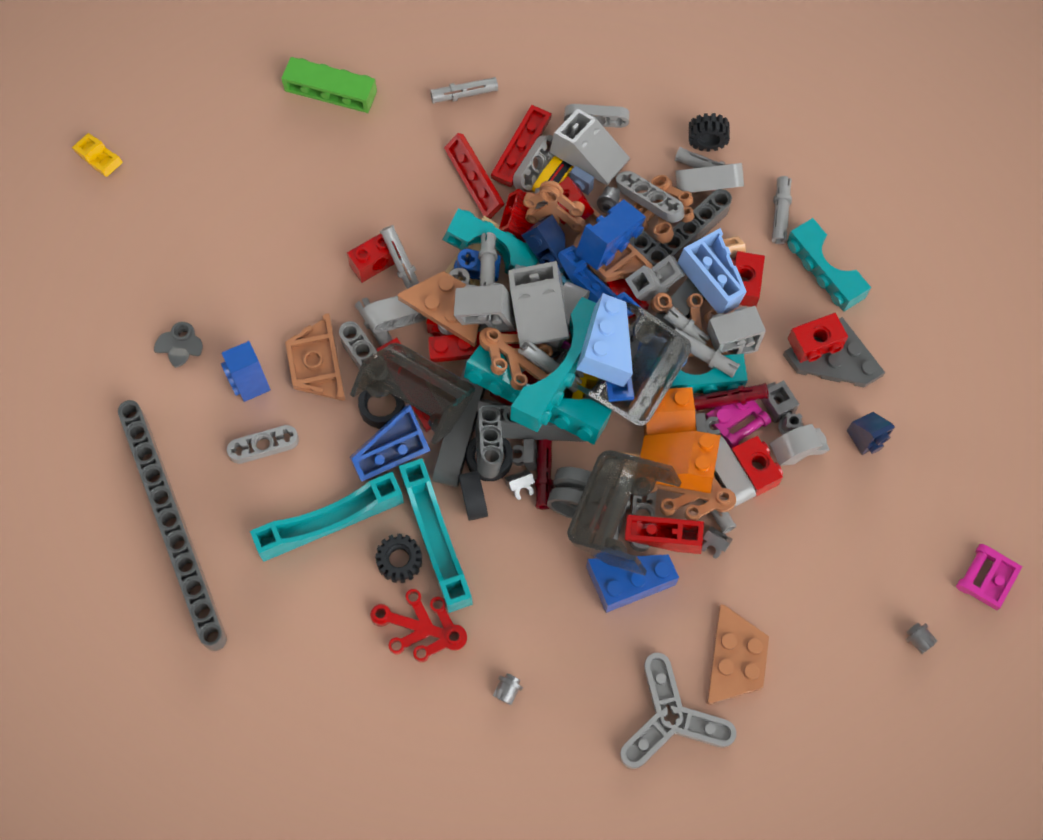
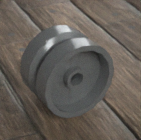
[547,467,609,522]

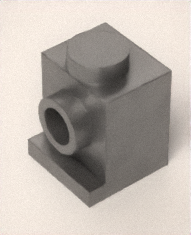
[761,380,800,424]

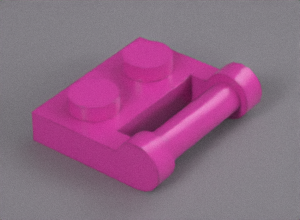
[705,401,771,449]
[956,544,1023,611]

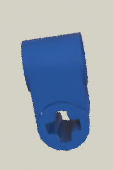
[454,249,501,282]

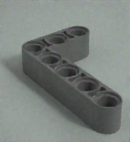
[629,189,732,266]
[475,405,586,478]

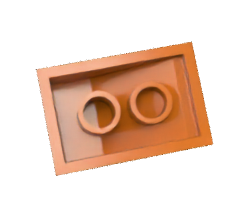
[641,387,696,436]
[635,431,721,493]

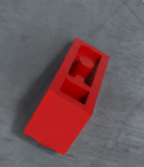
[625,514,704,554]

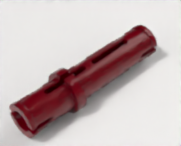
[693,383,769,411]
[534,439,554,510]

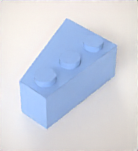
[677,228,747,314]
[576,293,633,387]

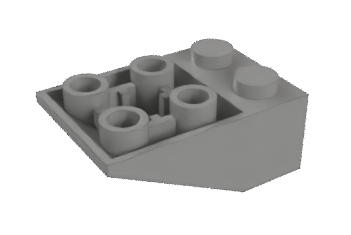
[549,108,630,185]
[508,261,569,345]

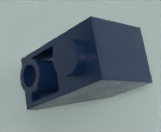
[522,215,565,269]
[847,412,895,455]

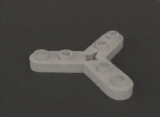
[620,653,736,769]

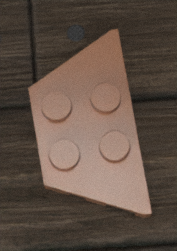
[574,207,654,282]
[398,271,480,347]
[285,313,345,401]
[707,605,769,705]

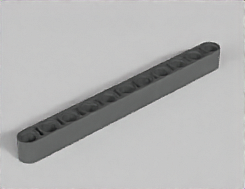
[118,400,227,651]

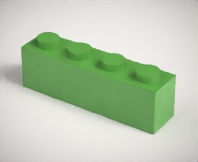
[281,57,377,113]

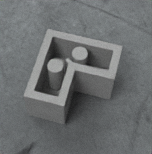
[454,283,516,332]
[706,306,766,355]

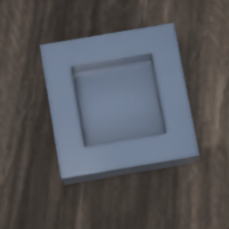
[570,166,594,195]

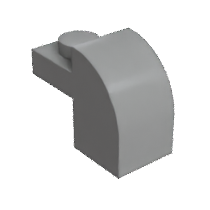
[625,255,685,301]
[770,424,830,465]

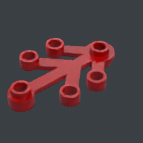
[370,589,467,662]

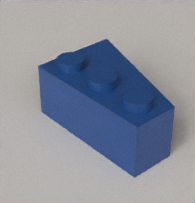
[575,200,646,270]
[220,341,271,402]
[350,404,431,482]
[586,554,679,613]

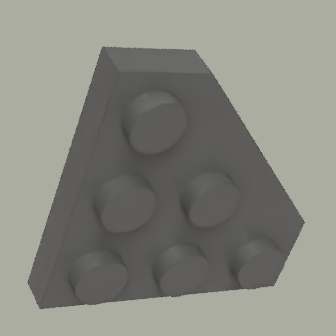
[783,317,885,388]

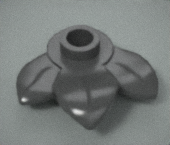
[154,322,203,368]

